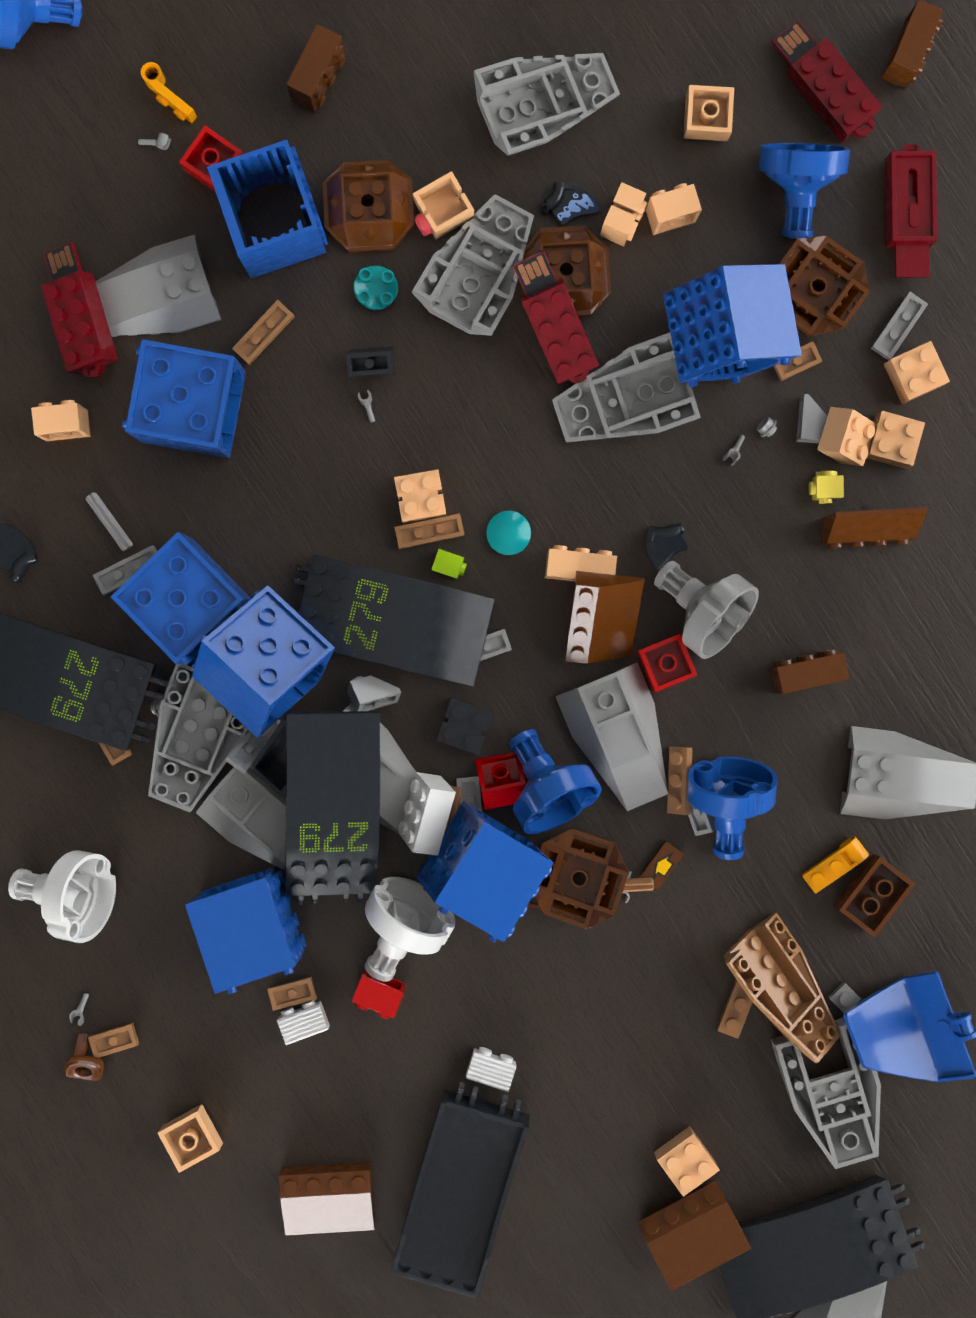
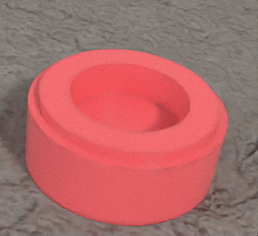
[414,213,432,236]

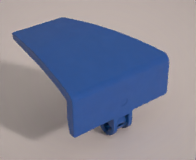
[843,971,976,1082]

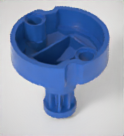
[0,0,83,49]
[758,143,850,240]
[508,729,602,834]
[687,756,777,860]

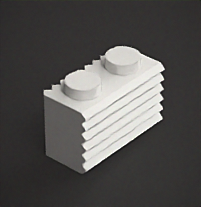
[277,1000,330,1045]
[466,1047,517,1092]

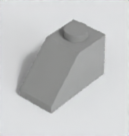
[796,394,828,444]
[347,675,401,711]

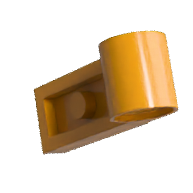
[141,62,197,124]
[802,836,869,894]

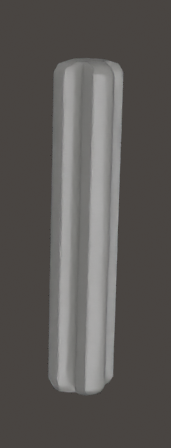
[85,492,133,551]

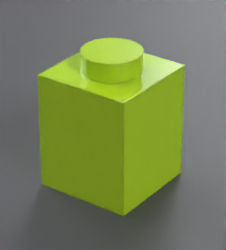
[432,549,467,580]

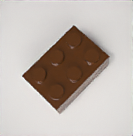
[881,0,943,88]
[286,24,346,113]
[769,649,849,694]
[833,854,916,938]

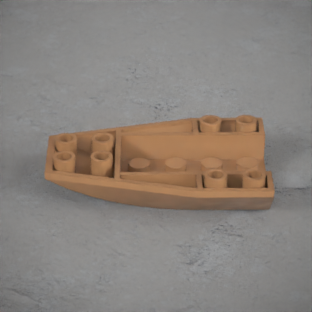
[723,913,841,1063]

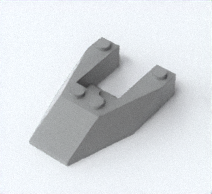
[770,1017,881,1169]

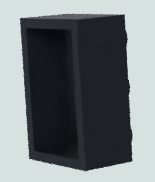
[249,717,286,798]

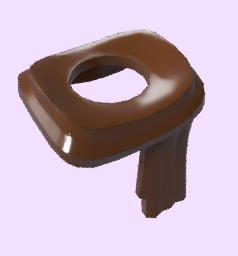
[64,1033,104,1081]

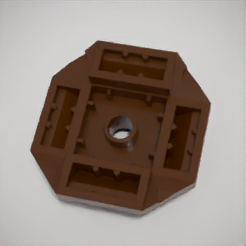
[322,160,414,253]
[521,225,611,317]
[779,236,871,337]
[535,828,629,929]

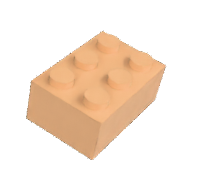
[545,545,617,582]

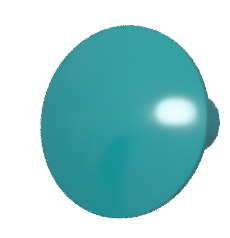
[354,266,398,310]
[486,511,531,555]

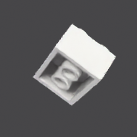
[399,772,456,855]

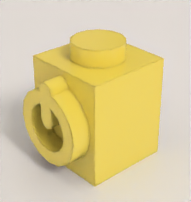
[809,471,844,504]

